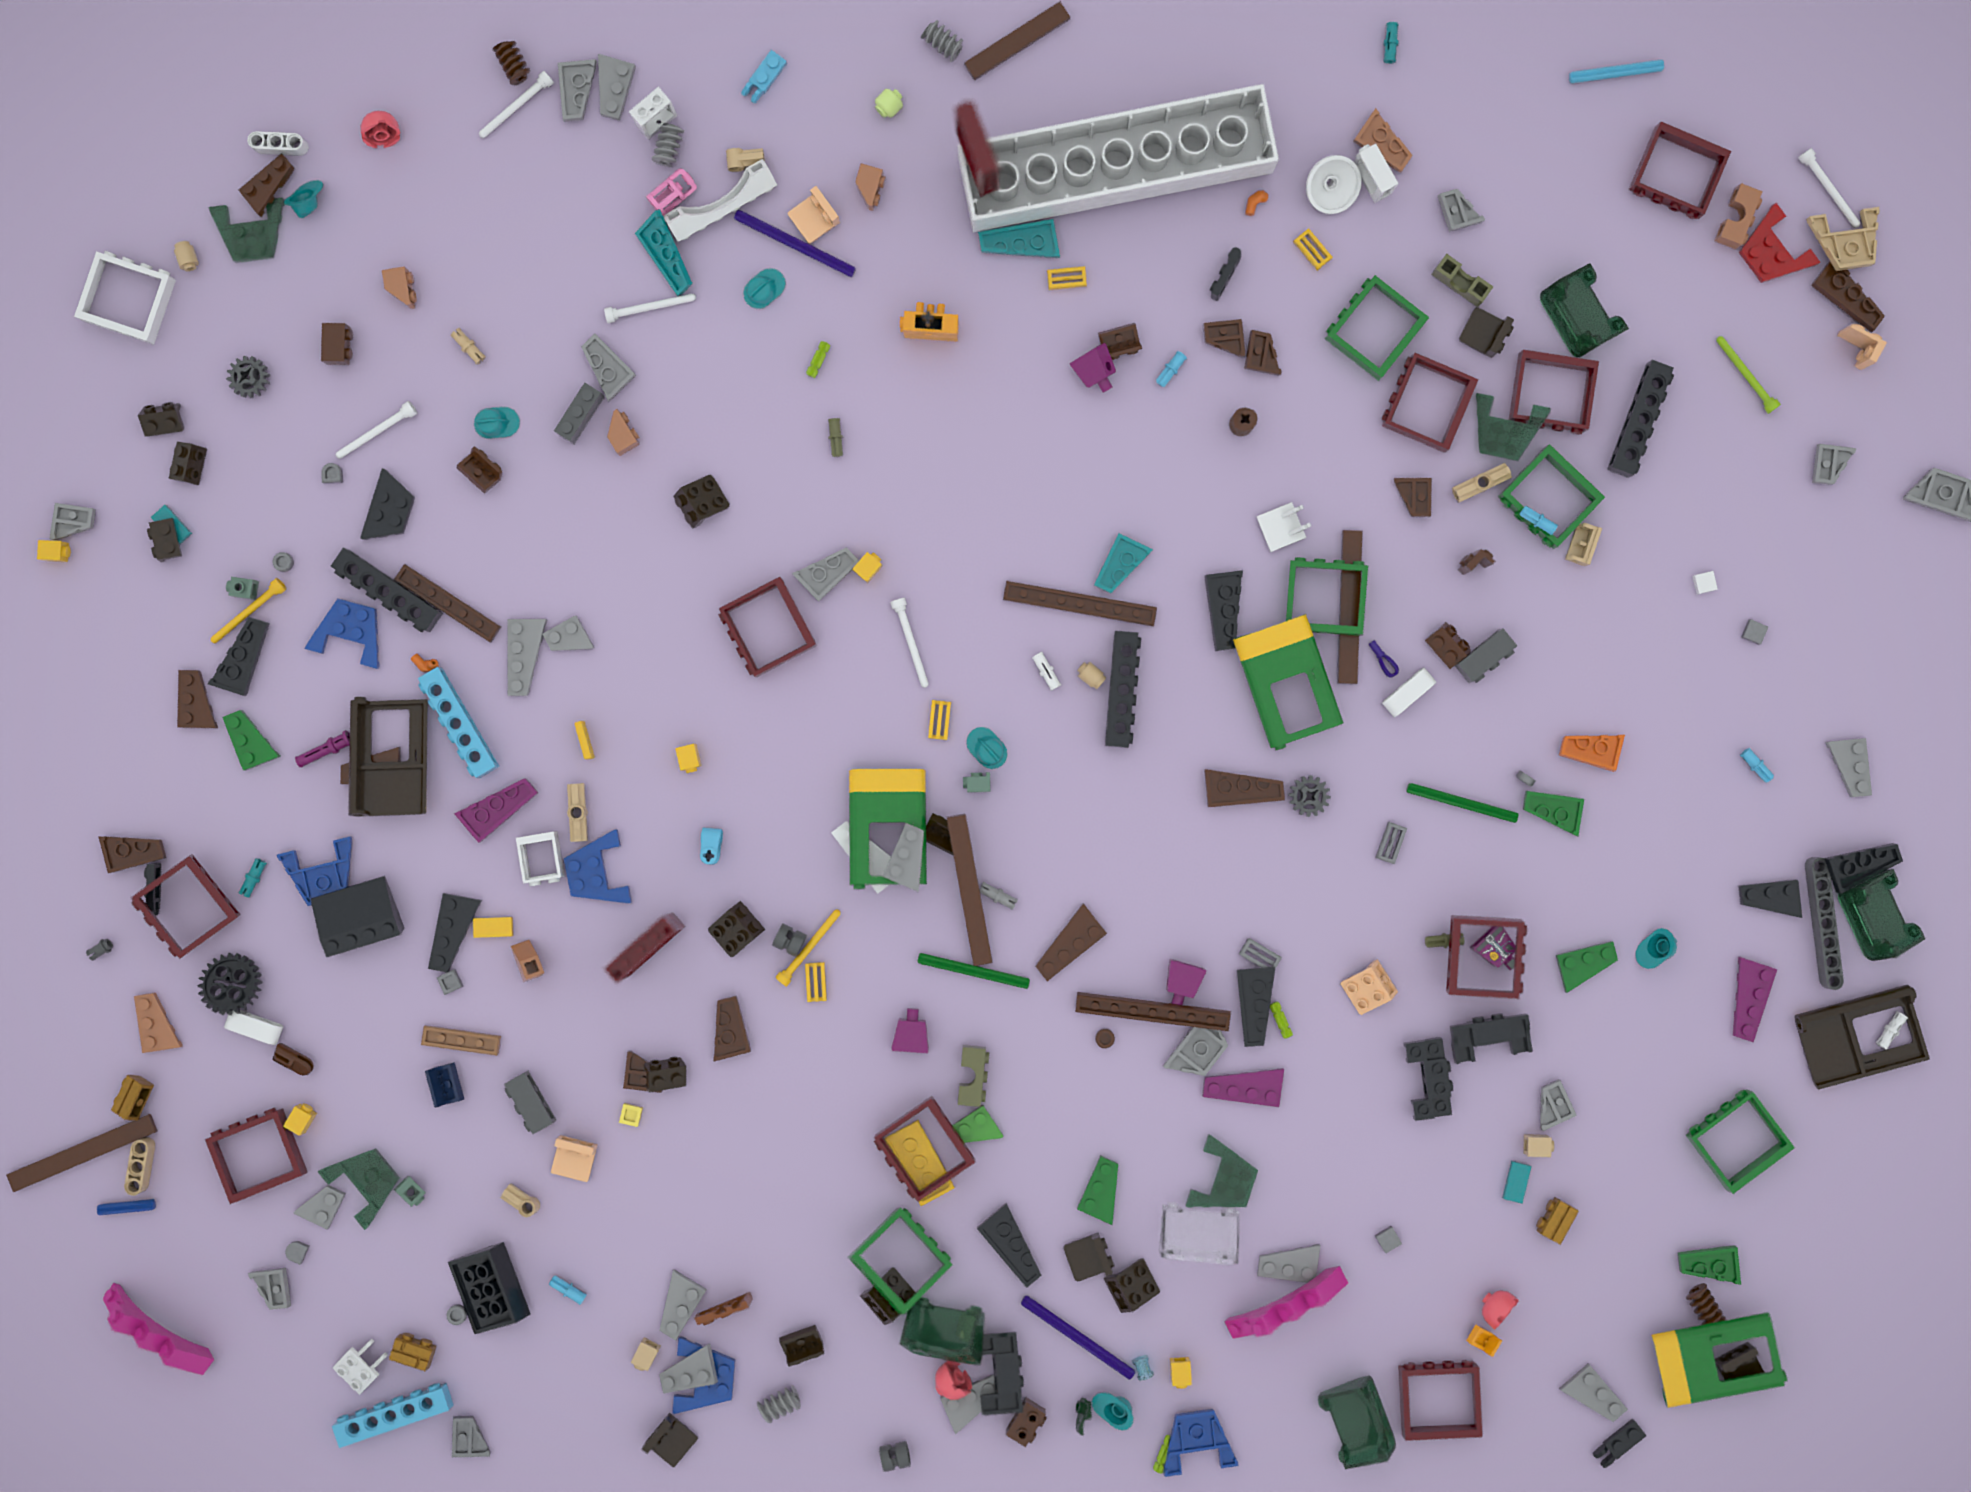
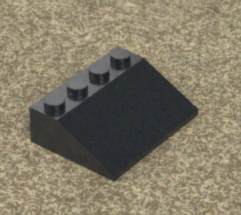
[310,876,405,958]
[448,1242,531,1334]

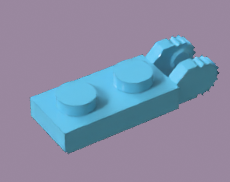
[741,50,787,104]

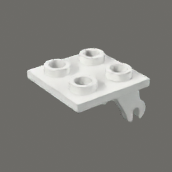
[1256,502,1311,552]
[333,1339,388,1395]

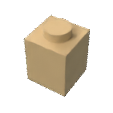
[1523,1134,1554,1157]
[631,1337,661,1371]

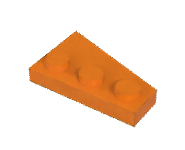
[1559,735,1625,772]

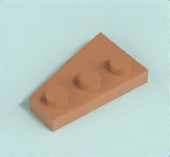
[1353,108,1413,173]
[134,993,183,1053]

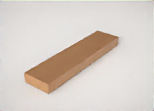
[421,1025,501,1056]

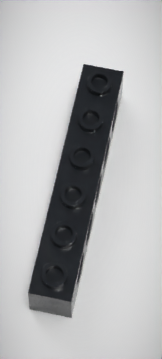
[1607,360,1674,478]
[331,547,443,633]
[1105,631,1141,748]

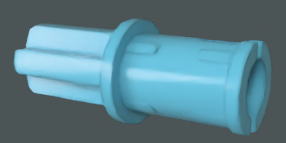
[1156,351,1187,387]
[1520,506,1558,535]
[1740,748,1774,783]
[549,1276,587,1305]

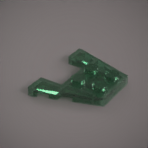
[209,198,285,263]
[1476,393,1551,462]
[1185,1134,1258,1208]
[318,1148,400,1230]

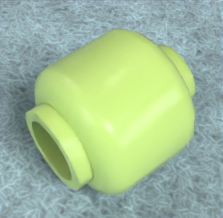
[875,89,903,118]

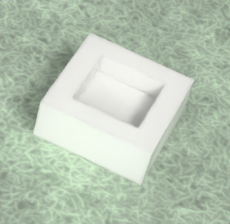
[1692,571,1718,594]

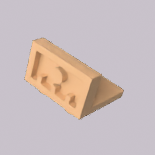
[788,186,840,244]
[1837,324,1887,370]
[1341,959,1398,1015]
[551,1135,598,1182]

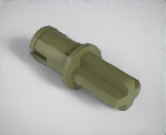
[828,418,843,457]
[1425,933,1465,948]

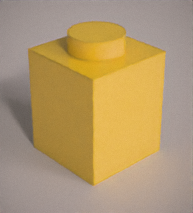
[37,540,71,562]
[852,552,882,583]
[675,744,701,773]
[283,1103,317,1136]
[1170,1357,1192,1389]

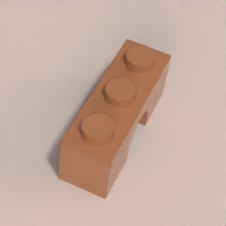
[1714,183,1763,249]

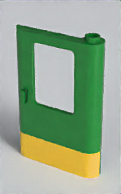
[1233,614,1344,750]
[849,769,927,890]
[1651,1312,1788,1408]

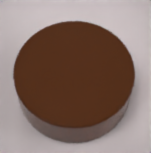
[1095,1028,1115,1048]

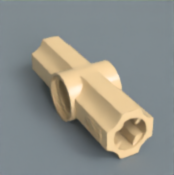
[1452,463,1512,503]
[567,783,588,842]

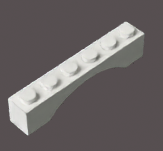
[663,159,777,242]

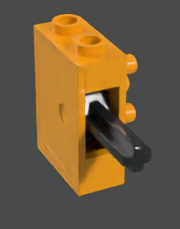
[900,302,959,342]

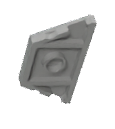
[1903,468,1971,522]
[1163,1027,1228,1076]

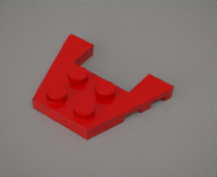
[1739,203,1820,283]

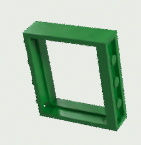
[1325,275,1429,381]
[1498,444,1605,549]
[1286,557,1368,636]
[1686,1089,1795,1194]
[847,1207,953,1315]

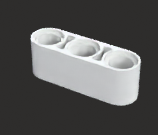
[247,131,309,156]
[1382,667,1436,718]
[224,1010,283,1045]

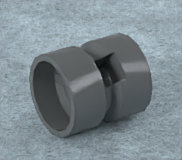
[772,923,807,957]
[879,1441,911,1472]

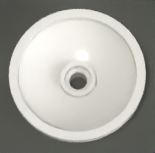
[1306,155,1361,214]

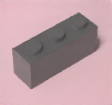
[554,382,605,444]
[1455,628,1517,683]
[504,1070,556,1134]

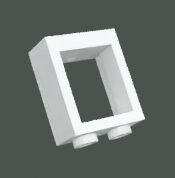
[629,87,677,140]
[1354,143,1398,203]
[516,831,565,886]

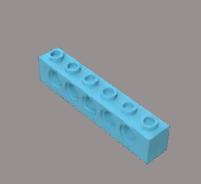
[418,667,500,778]
[332,1383,454,1448]

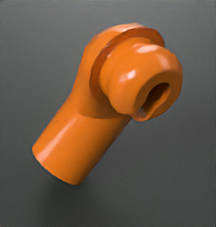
[1245,190,1269,216]
[410,653,439,672]

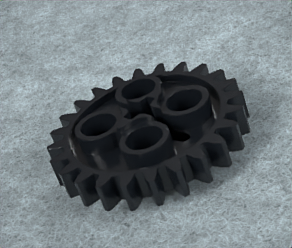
[197,953,263,1016]

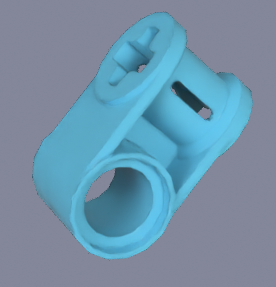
[700,827,723,865]

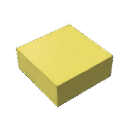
[619,1103,643,1127]

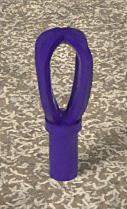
[1368,640,1399,678]

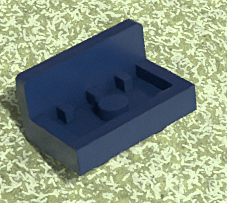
[425,1062,464,1108]

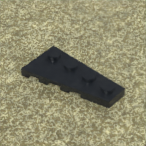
[1204,570,1243,651]
[208,617,270,696]
[1824,843,1903,894]
[1237,966,1276,1047]
[977,1203,1041,1288]

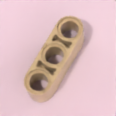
[124,1137,155,1196]

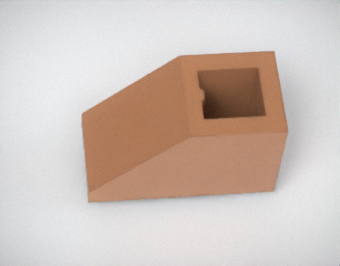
[855,163,886,211]
[382,267,417,309]
[607,409,640,456]
[511,940,544,982]

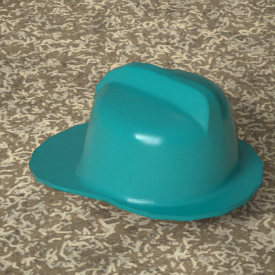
[284,180,323,218]
[743,268,786,309]
[474,407,520,439]
[966,727,1007,769]
[1636,928,1677,969]
[1092,1393,1133,1430]

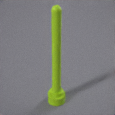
[1716,336,1781,414]

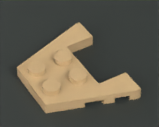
[1806,207,1880,271]

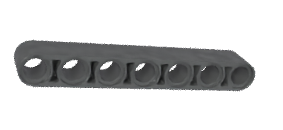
[1805,857,1844,990]

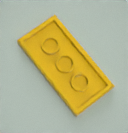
[885,1120,955,1206]

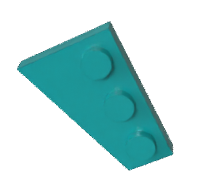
[1094,533,1153,594]

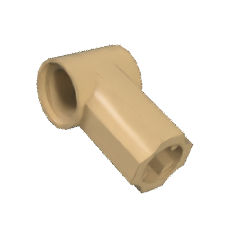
[726,148,765,172]
[501,1183,540,1217]

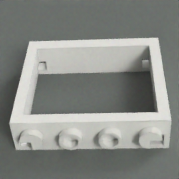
[74,251,176,344]

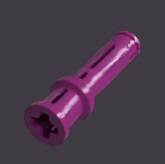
[295,730,350,768]

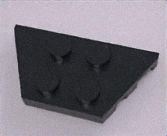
[360,468,415,540]

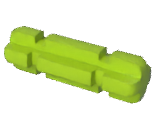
[806,341,830,378]
[1270,1001,1293,1039]
[1153,1435,1170,1474]

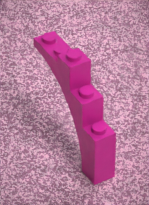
[1224,1266,1348,1339]
[102,1283,214,1375]

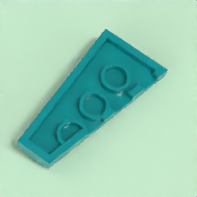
[635,209,693,296]
[978,219,1060,258]

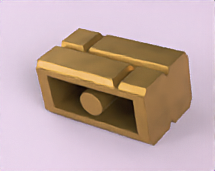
[111,1075,154,1121]
[1536,1197,1579,1245]
[389,1333,437,1372]

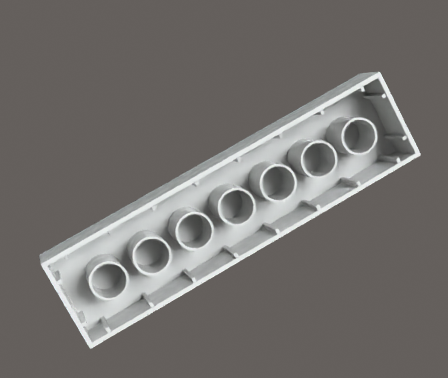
[958,84,1279,232]

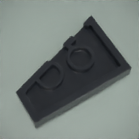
[1738,880,1802,918]

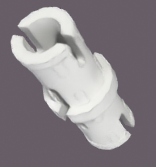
[1032,652,1061,691]
[1876,1011,1908,1050]

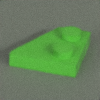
[953,1105,1004,1143]

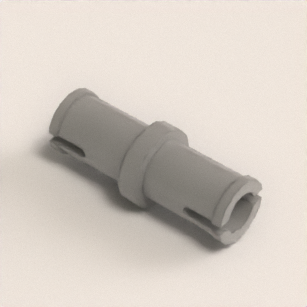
[979,882,1018,910]

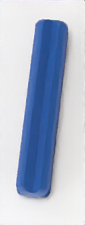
[97,1199,156,1215]

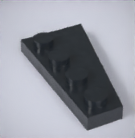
[428,893,482,972]

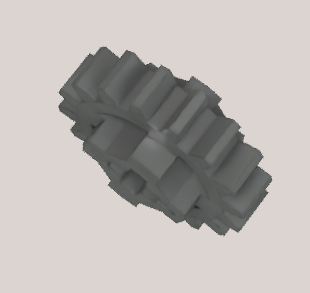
[226,356,270,398]
[1288,775,1331,817]

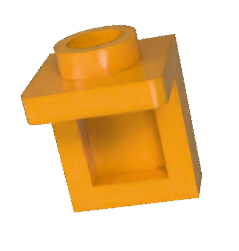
[1466,1324,1502,1357]

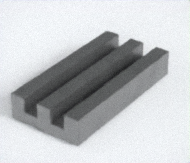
[1375,822,1407,864]
[1239,938,1282,969]

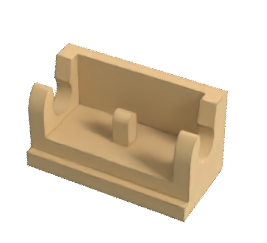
[1565,523,1602,566]

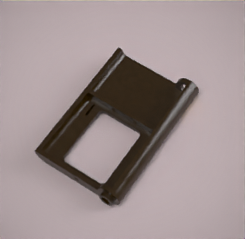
[348,697,428,817]
[1795,985,1930,1089]

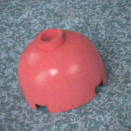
[360,111,400,148]
[1482,1290,1520,1330]
[935,1359,972,1400]

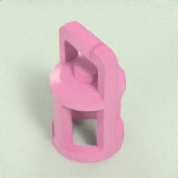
[646,168,697,215]

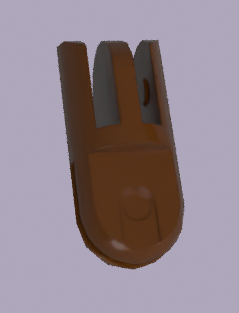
[272,1043,314,1076]

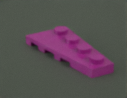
[454,778,538,843]
[1733,957,1778,1042]
[1202,1068,1284,1107]

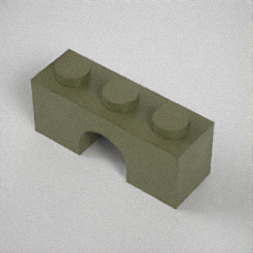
[1431,254,1493,307]
[958,1045,989,1107]

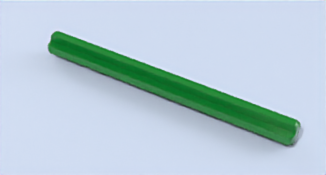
[1406,783,1519,823]
[917,953,1030,989]

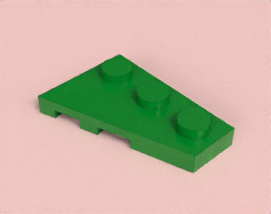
[222,710,281,771]
[1523,791,1584,837]
[1556,941,1618,993]
[1077,1155,1118,1225]
[1678,1245,1741,1285]

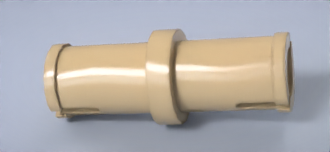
[450,328,486,365]

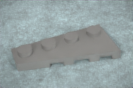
[507,619,547,696]

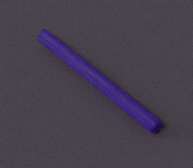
[734,210,856,277]
[1021,1295,1135,1380]

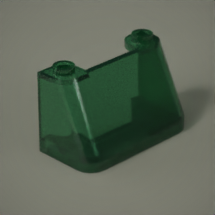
[1540,263,1629,358]
[1838,869,1925,961]
[899,1297,985,1366]
[1318,1375,1396,1470]

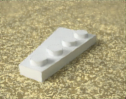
[831,821,891,894]

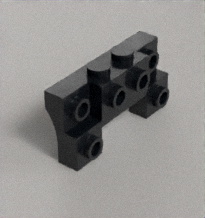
[1450,1013,1533,1064]
[1403,1037,1453,1121]
[975,1332,1024,1416]

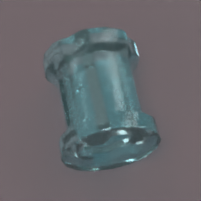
[1132,1355,1154,1381]

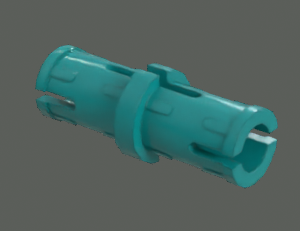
[1383,22,1399,64]
[238,858,267,898]

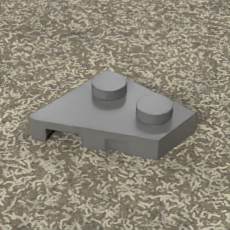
[1812,444,1856,485]
[1540,1079,1577,1131]

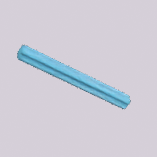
[1569,60,1664,83]

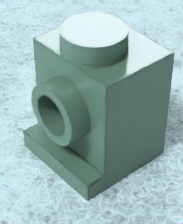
[226,577,259,600]
[963,772,990,792]
[393,1176,426,1207]

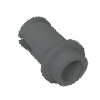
[86,939,113,961]

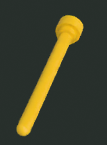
[210,578,287,643]
[775,909,841,987]

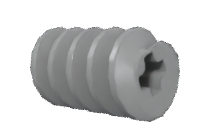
[921,20,963,62]
[652,123,684,167]
[757,1385,801,1423]

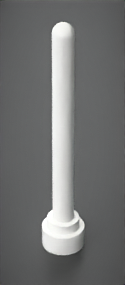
[479,71,554,138]
[1798,148,1860,228]
[604,294,696,323]
[336,401,418,459]
[890,598,928,687]

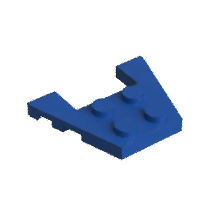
[305,598,379,669]
[564,829,632,903]
[277,836,352,906]
[672,1337,735,1414]
[1163,1409,1238,1477]

